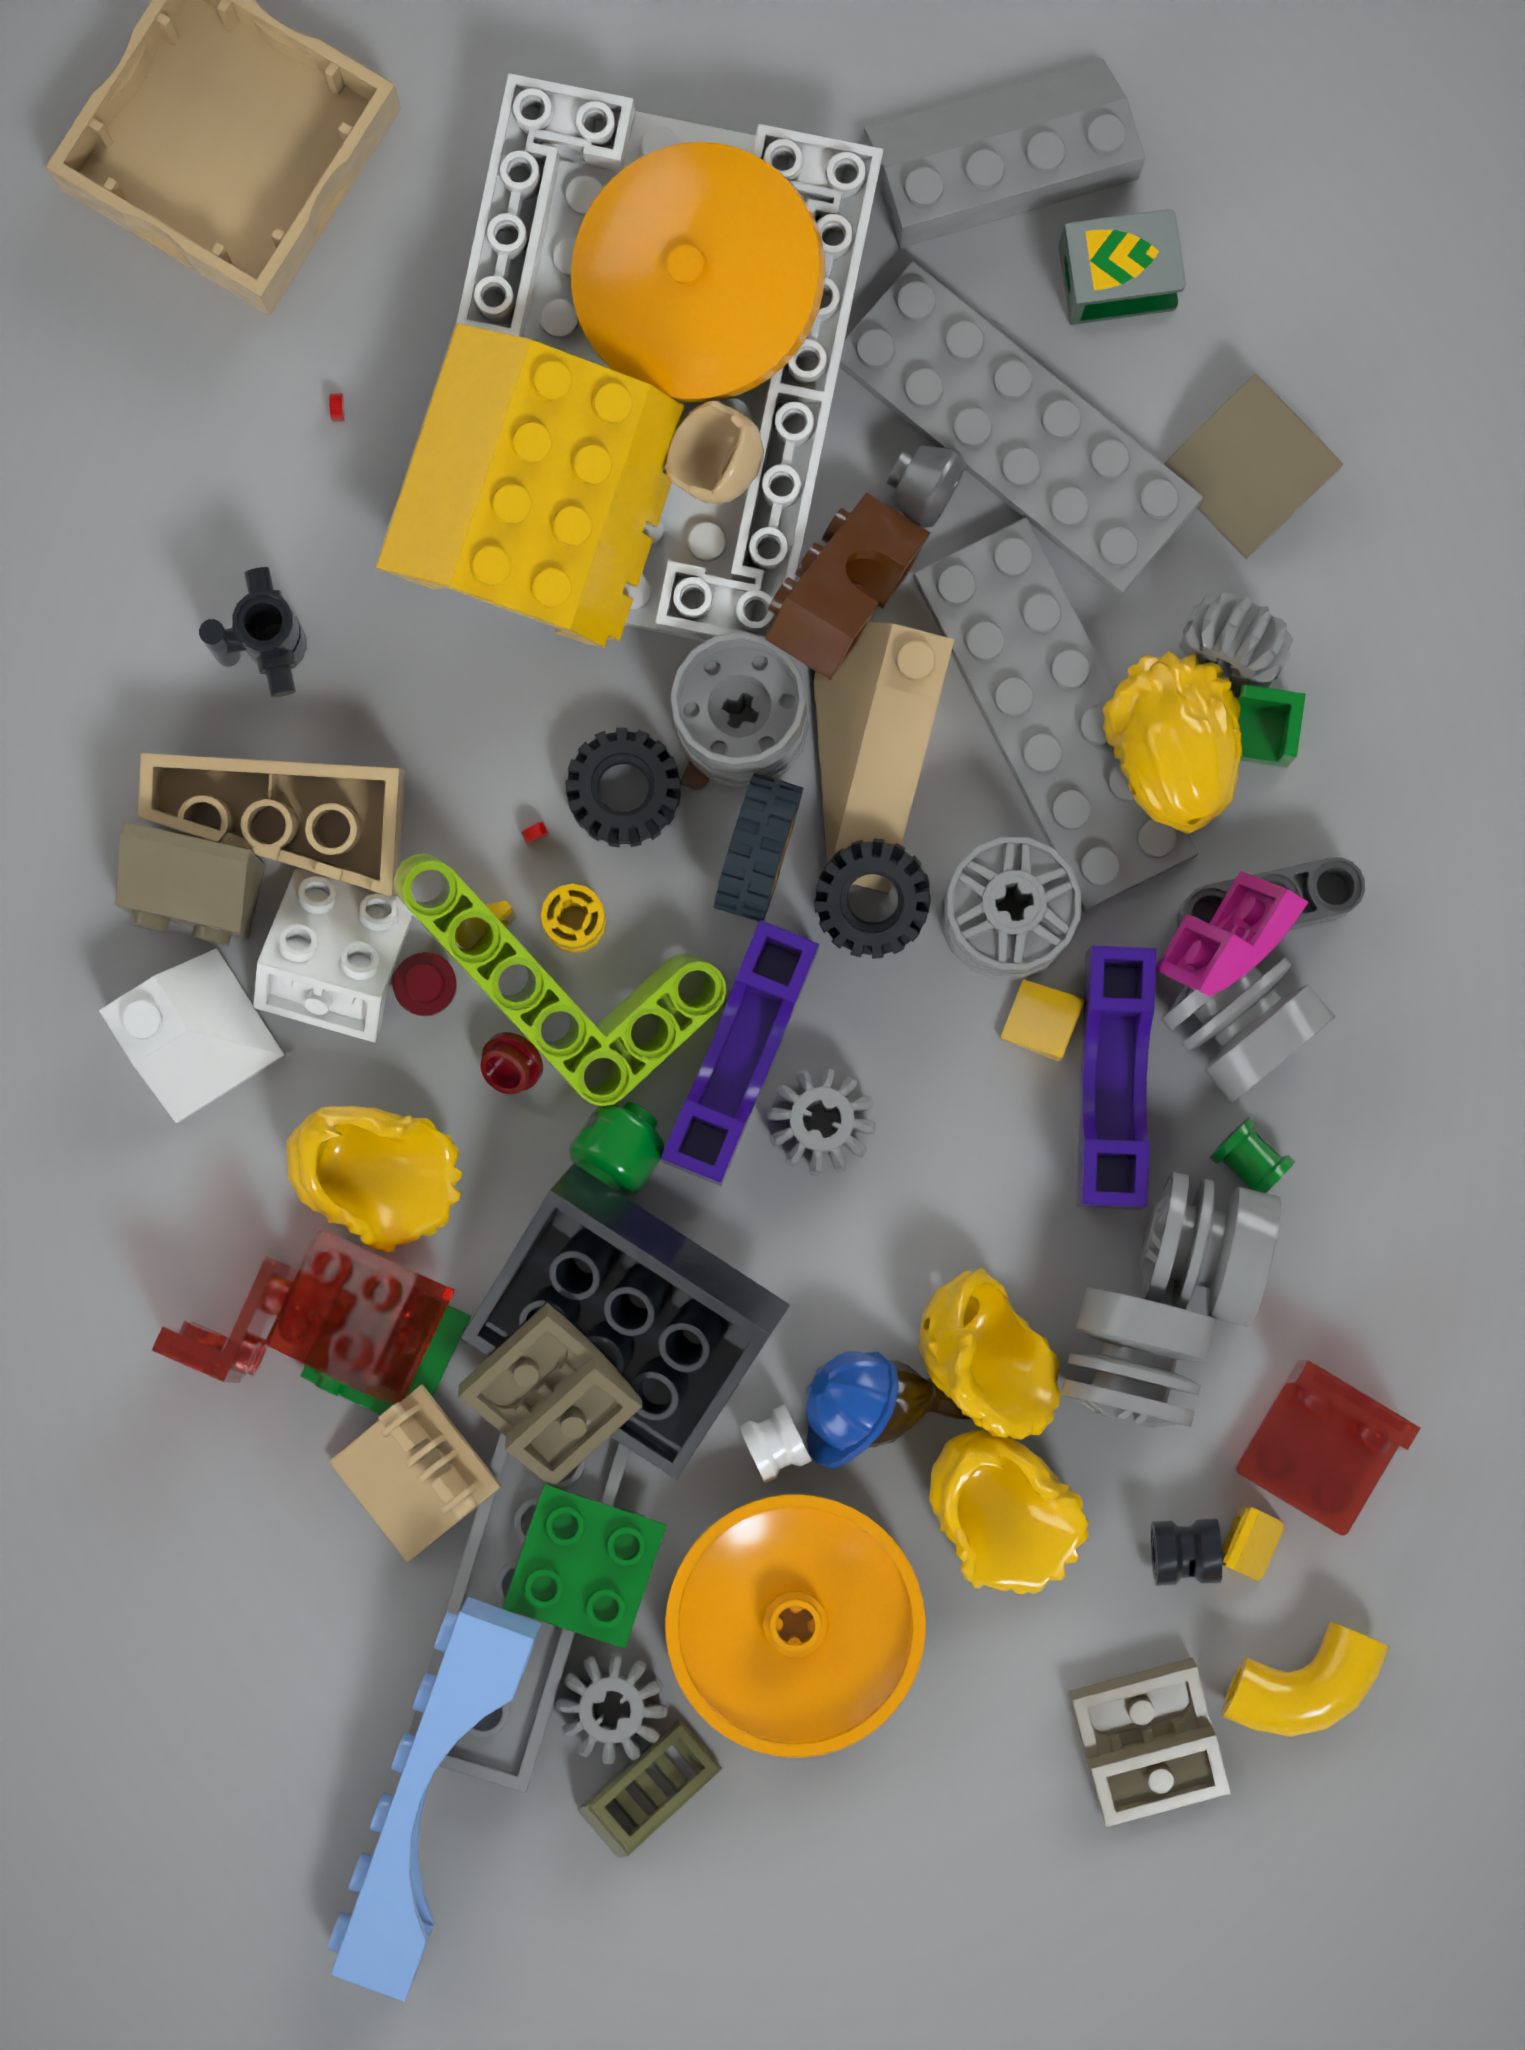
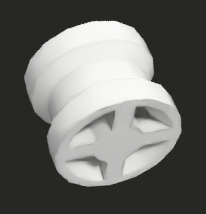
[738,1404,811,1483]

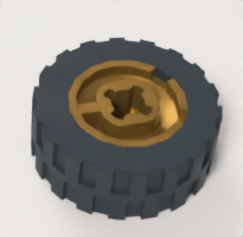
[714,773,803,922]

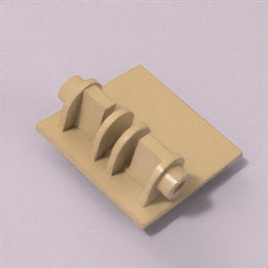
[329,1384,502,1563]

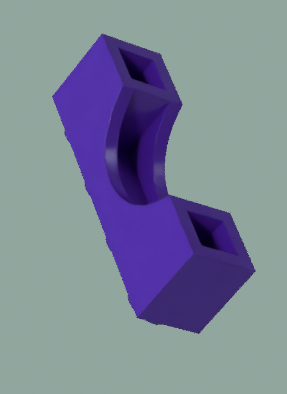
[661,920,819,1186]
[1076,945,1157,1210]

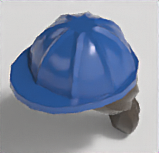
[806,1351,972,1469]

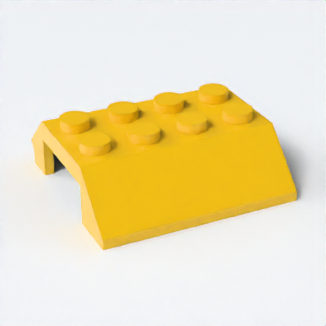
[375,323,684,648]

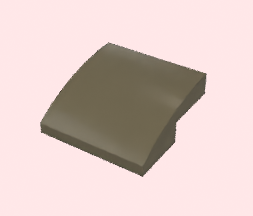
[1164,373,1343,559]
[458,1303,642,1487]
[1069,1658,1231,1827]

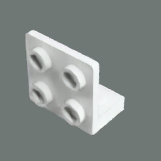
[253,868,414,1043]

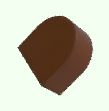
[680,761,709,790]

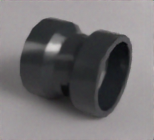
[1150,1518,1223,1586]

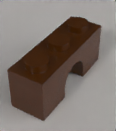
[765,492,931,680]

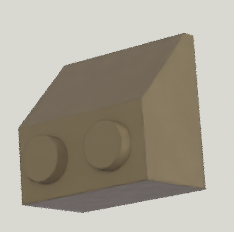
[115,821,266,946]

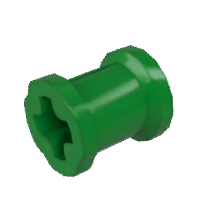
[1209,1117,1295,1193]

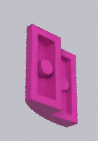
[1156,871,1308,997]

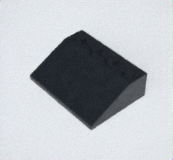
[461,1163,790,1480]

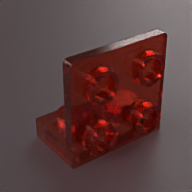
[266,1229,455,1404]
[152,1256,295,1383]
[1235,1360,1421,1536]

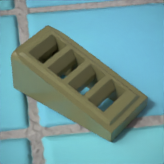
[578,1719,722,1858]

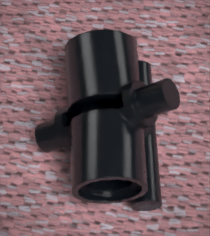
[199,567,307,697]

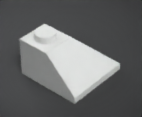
[99,948,285,1124]

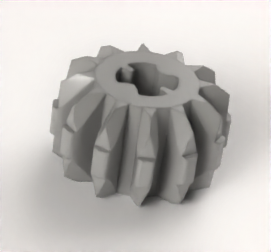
[1179,592,1293,689]
[767,1066,876,1176]
[557,1652,668,1765]

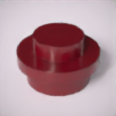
[393,952,457,1017]
[480,1032,543,1094]

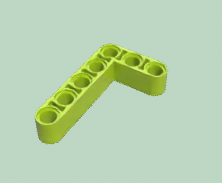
[394,853,727,1106]

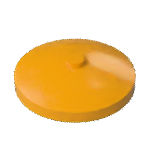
[571,142,825,403]
[665,1494,926,1758]

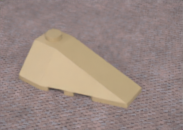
[814,622,955,895]

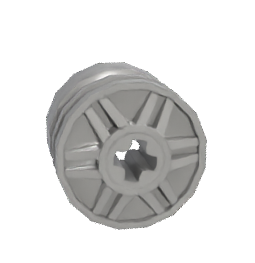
[670,632,809,788]
[942,837,1081,980]
[1161,957,1336,1103]
[1140,1171,1281,1327]
[1060,1287,1217,1428]

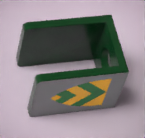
[1058,209,1186,325]

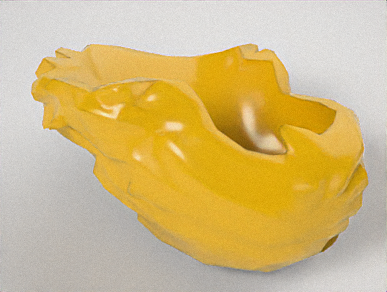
[1102,651,1242,834]
[286,1106,463,1253]
[917,1267,1060,1440]
[929,1430,1090,1595]

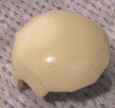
[666,401,764,505]

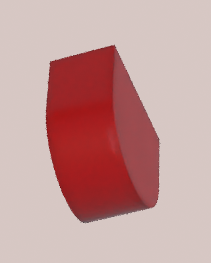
[329,393,345,422]
[521,822,550,846]

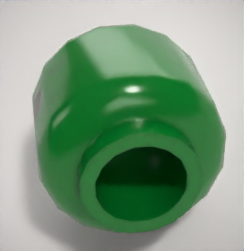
[569,1102,664,1197]

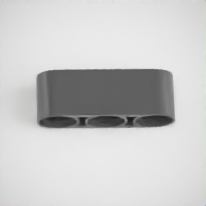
[1177,857,1365,931]

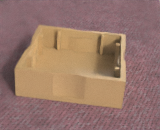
[46,0,401,316]

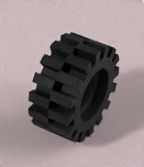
[565,727,681,848]
[814,838,931,959]

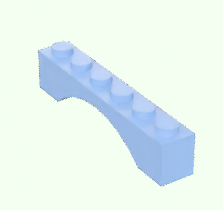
[327,1597,541,2002]

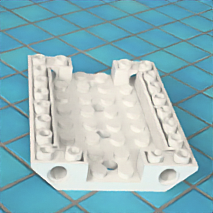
[456,73,884,642]

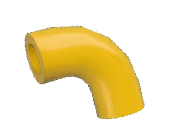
[1221,1622,1390,1737]

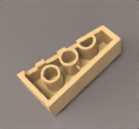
[138,753,405,897]

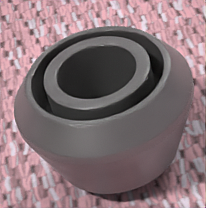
[886,445,966,528]

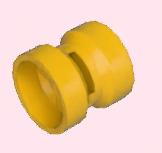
[540,883,607,954]

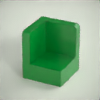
[1234,685,1306,768]

